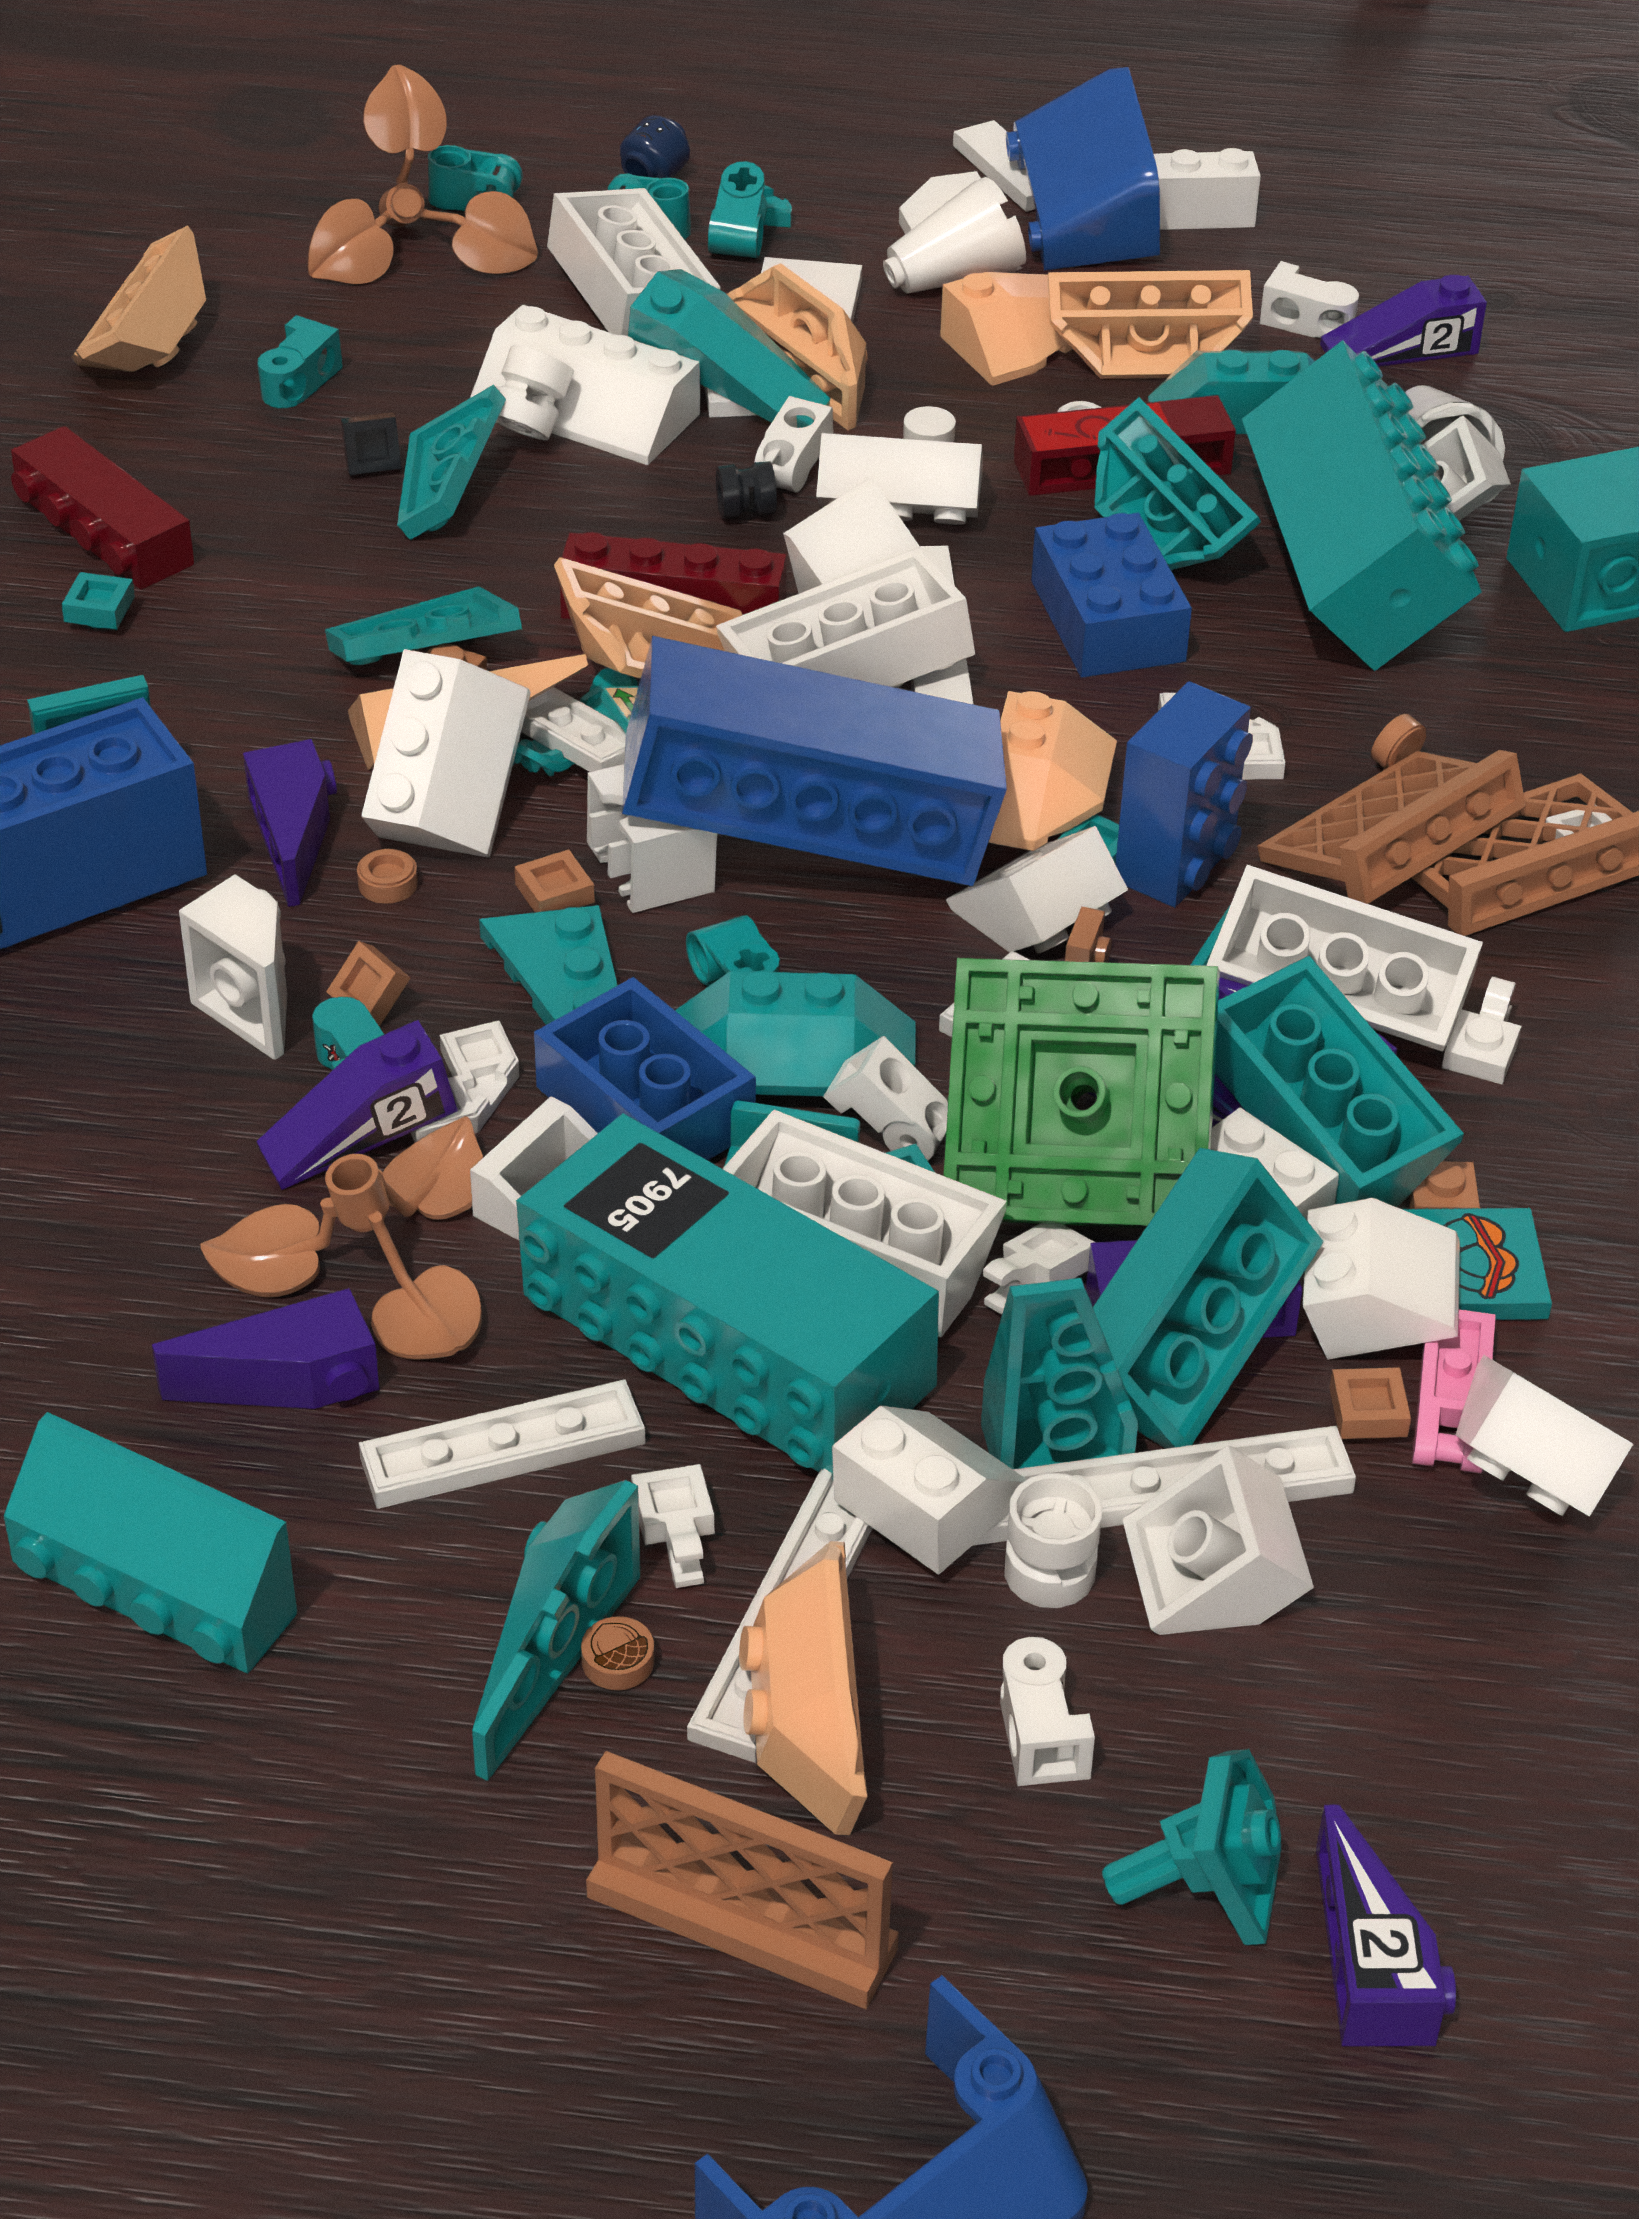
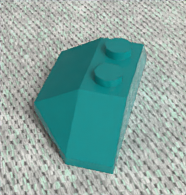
[1148,350,1315,434]
[1094,397,1261,570]
[675,971,916,1096]

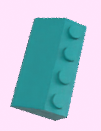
[1215,956,1464,1207]
[1093,1148,1324,1449]
[4,1412,297,1674]

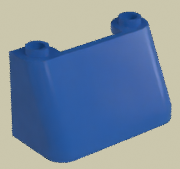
[1005,67,1160,271]

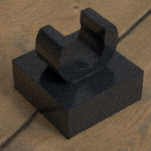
[341,412,402,475]

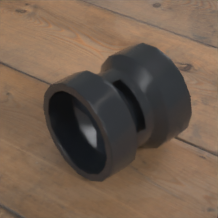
[715,461,777,519]

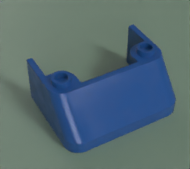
[695,1975,1088,2219]

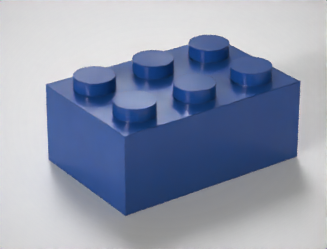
[1031,512,1192,678]
[1115,681,1253,908]
[534,977,756,1160]

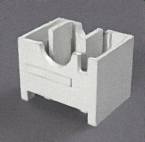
[587,764,717,913]

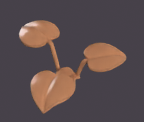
[308,65,538,285]
[200,1116,484,1359]

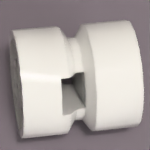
[496,345,574,440]
[1004,1473,1102,1608]

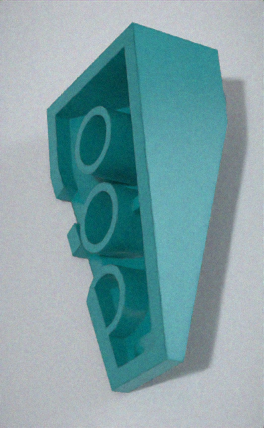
[628,269,831,428]
[981,1278,1138,1469]
[472,1480,640,1781]

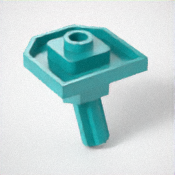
[1102,1749,1281,1945]

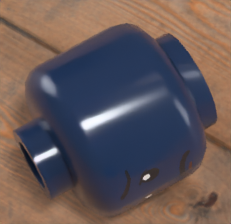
[620,115,690,178]

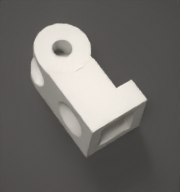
[1260,261,1359,338]
[754,396,833,492]
[823,1036,948,1161]
[1000,1637,1095,1786]

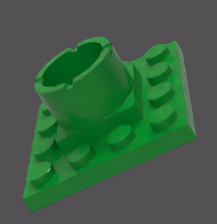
[944,958,1220,1228]

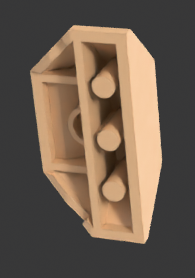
[71,225,206,372]
[727,263,867,430]
[1048,270,1253,379]
[554,557,743,679]
[988,691,1117,851]
[739,1541,867,1835]

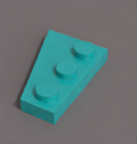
[397,384,506,540]
[325,586,522,665]
[479,905,618,1025]

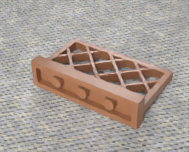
[1257,750,1526,904]
[1411,773,1639,936]
[586,1751,899,2010]

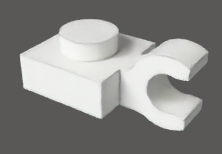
[1442,976,1521,1084]
[983,1224,1096,1314]
[631,1464,715,1588]

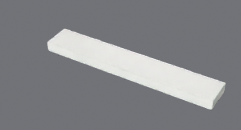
[972,1426,1356,1546]
[687,1469,872,1763]

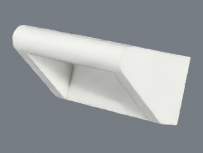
[470,1096,598,1240]

